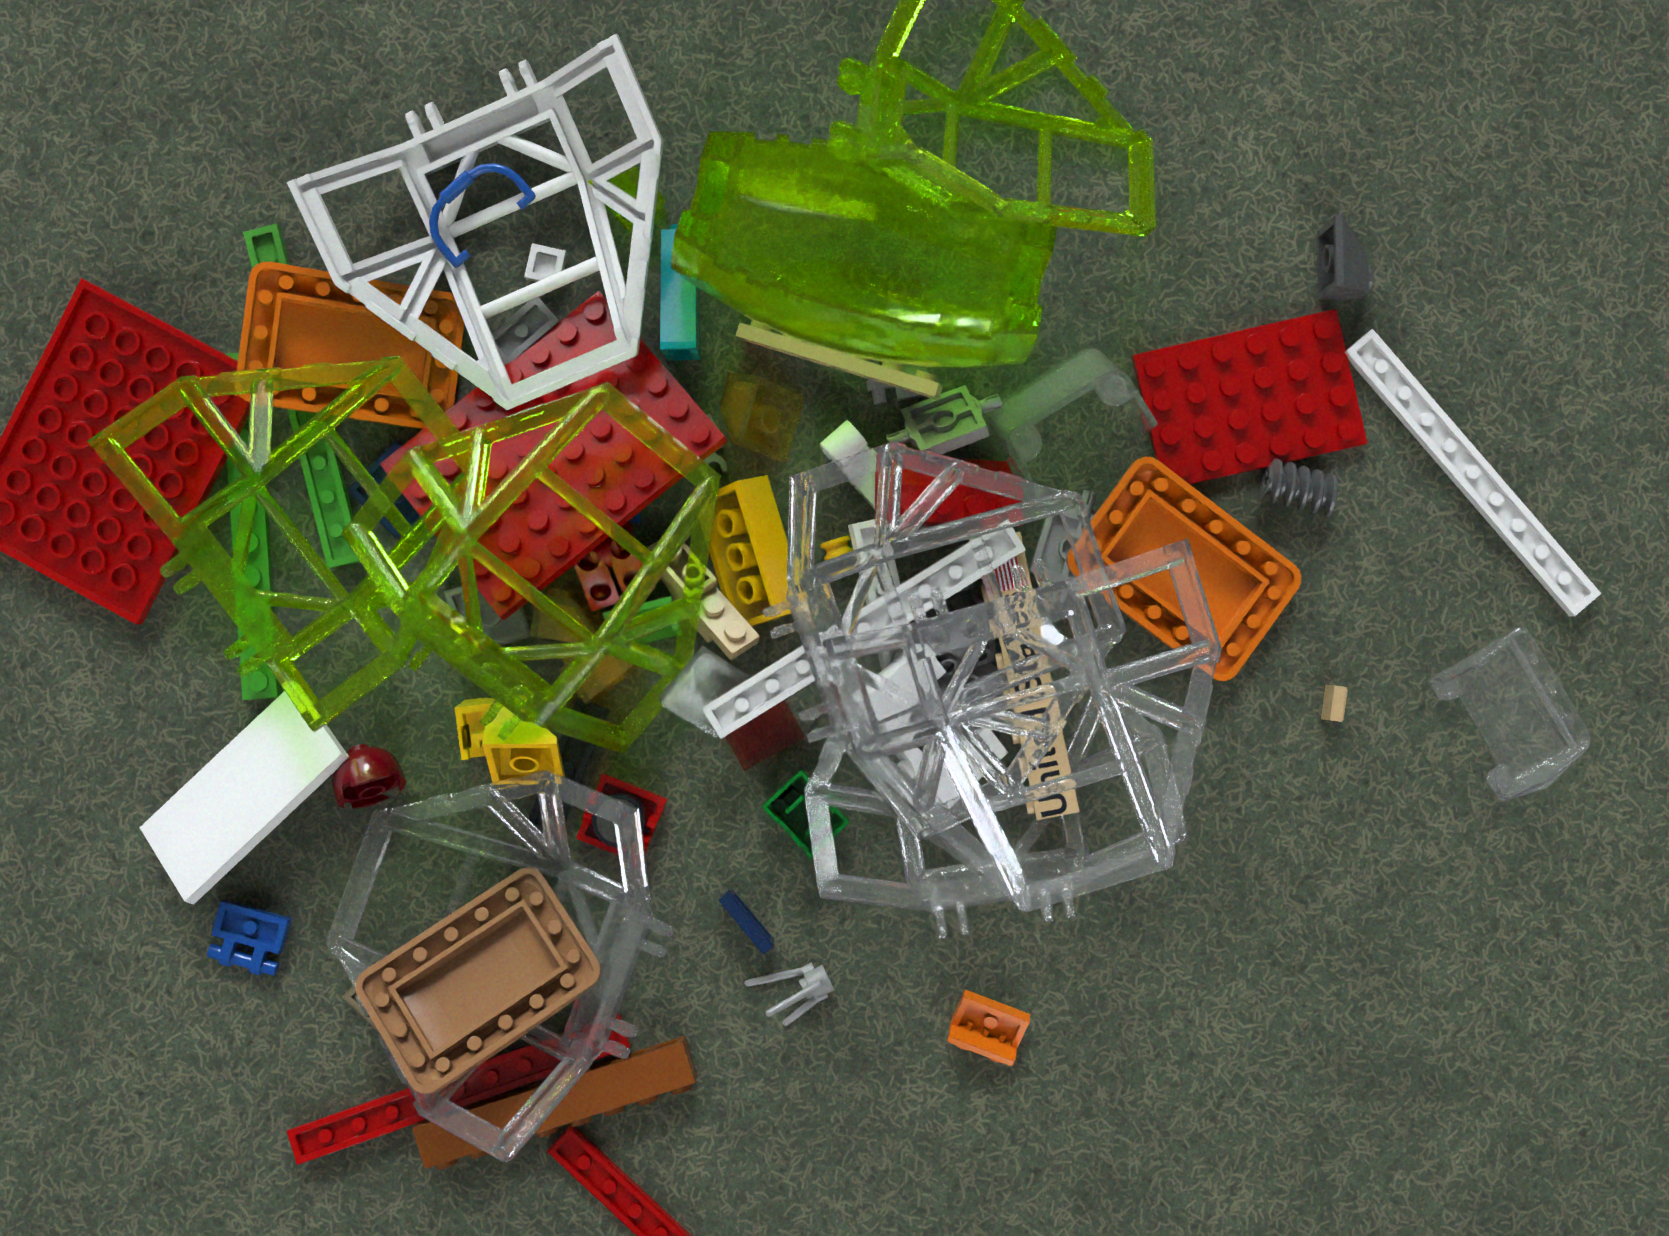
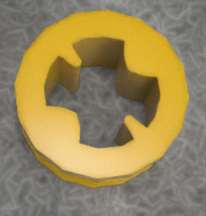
[820,535,854,561]

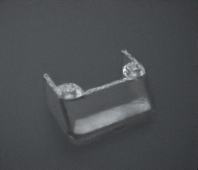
[984,347,1158,503]

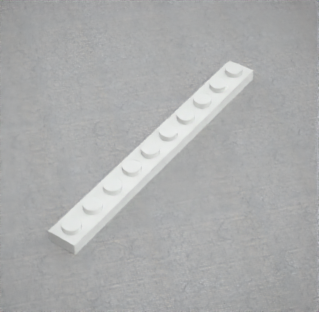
[1344,329,1601,617]
[702,519,1026,739]

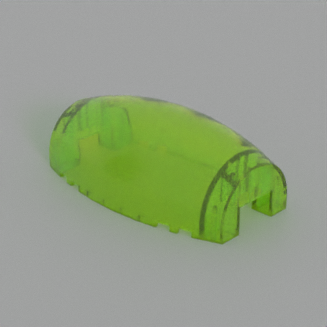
[671,131,1058,368]

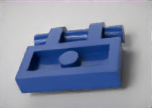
[207,899,292,976]

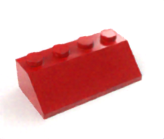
[875,453,1022,530]

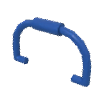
[429,163,536,268]

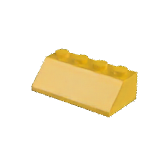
[694,475,808,627]

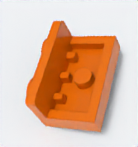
[947,989,1031,1066]

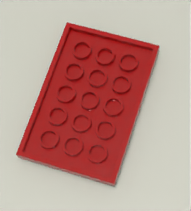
[1132,309,1368,485]

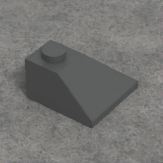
[1317,215,1374,300]

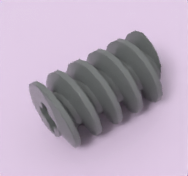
[1258,459,1338,518]

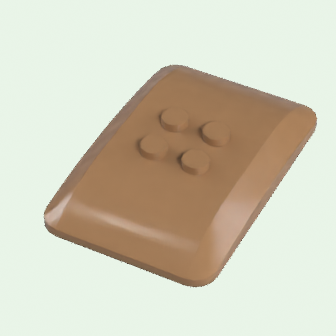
[355,867,601,1095]

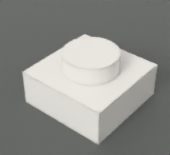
[524,243,568,282]

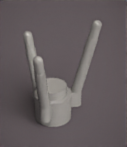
[744,962,834,1026]

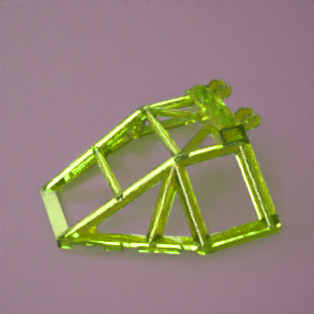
[827,0,1156,237]
[87,356,489,733]
[342,382,721,754]

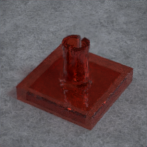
[725,700,805,771]

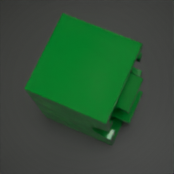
[762,768,850,859]

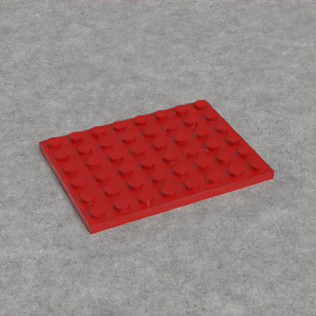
[0,278,255,625]
[380,291,727,621]

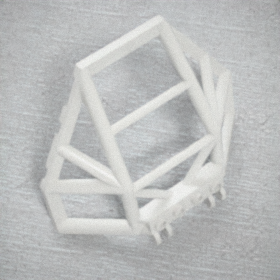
[287,34,664,410]

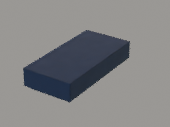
[718,888,774,955]

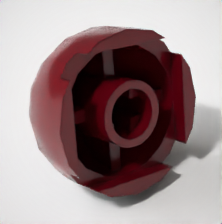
[331,744,407,809]

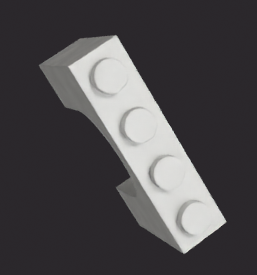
[851,643,1008,809]

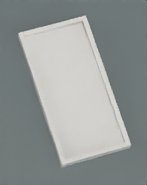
[140,684,349,905]

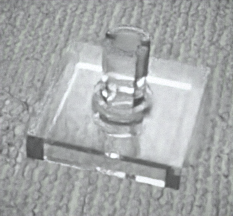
[659,646,751,738]

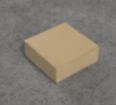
[1321,685,1348,722]

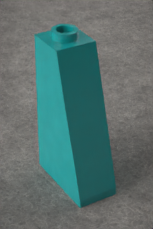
[660,224,701,361]

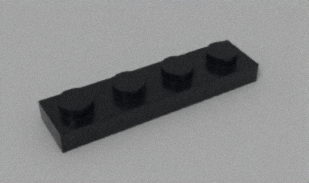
[525,697,611,840]

